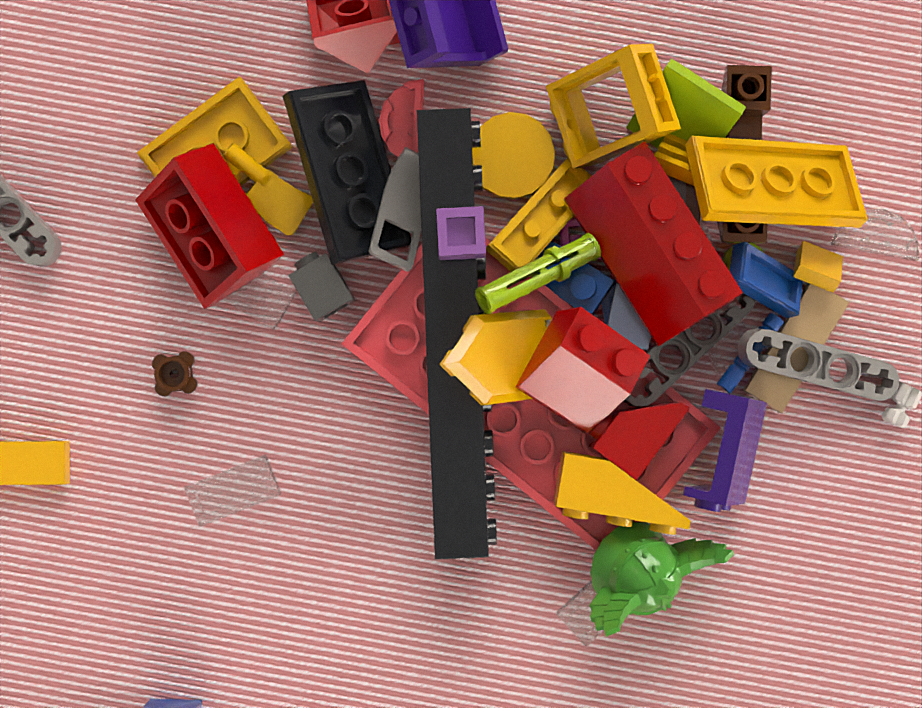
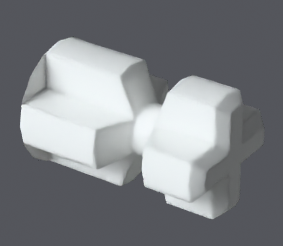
[882,382,922,428]

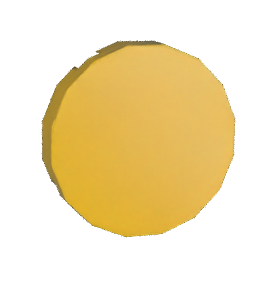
[472,112,555,200]

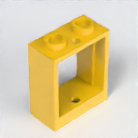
[546,44,681,169]

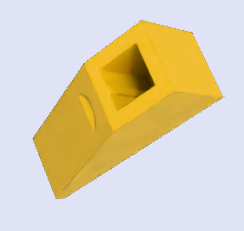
[553,451,691,535]

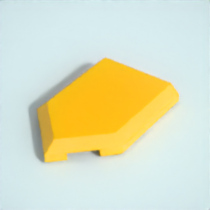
[439,309,551,405]

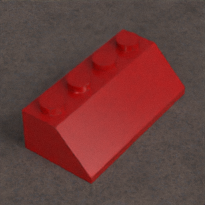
[564,141,743,347]

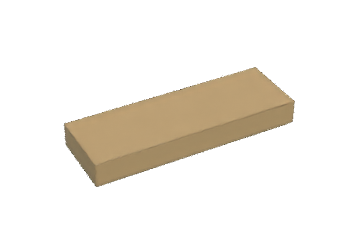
[742,283,850,413]

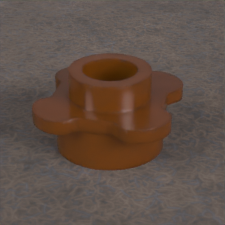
[152,351,198,397]

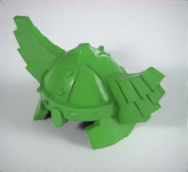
[589,522,734,637]

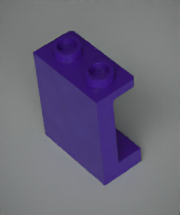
[389,0,508,68]
[683,389,767,512]

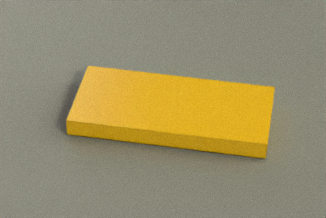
[685,136,868,228]

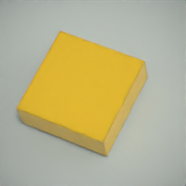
[793,240,843,293]

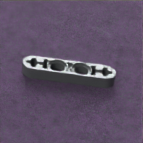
[623,293,755,407]

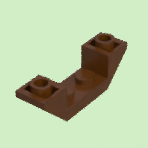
[717,65,772,244]

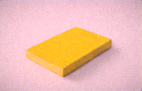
[136,76,293,186]

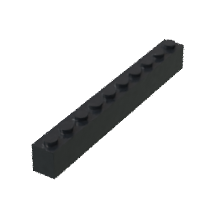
[417,108,497,559]

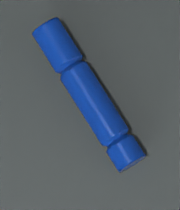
[716,313,784,394]

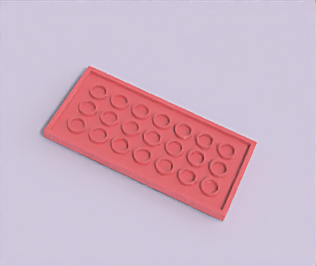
[341,237,721,550]

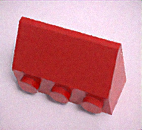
[135,143,284,309]

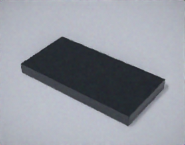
[282,80,411,265]

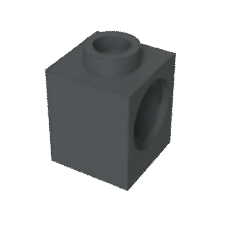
[288,252,356,322]

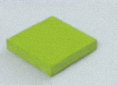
[626,58,746,148]

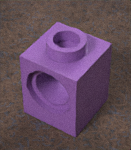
[436,206,486,260]

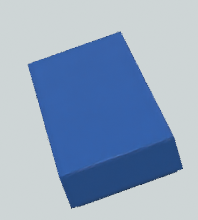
[730,241,803,318]

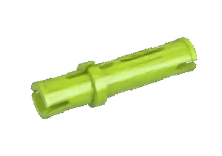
[475,233,601,314]

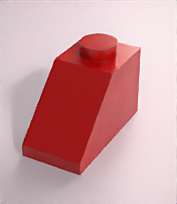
[589,401,690,480]

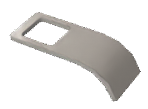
[369,147,422,272]

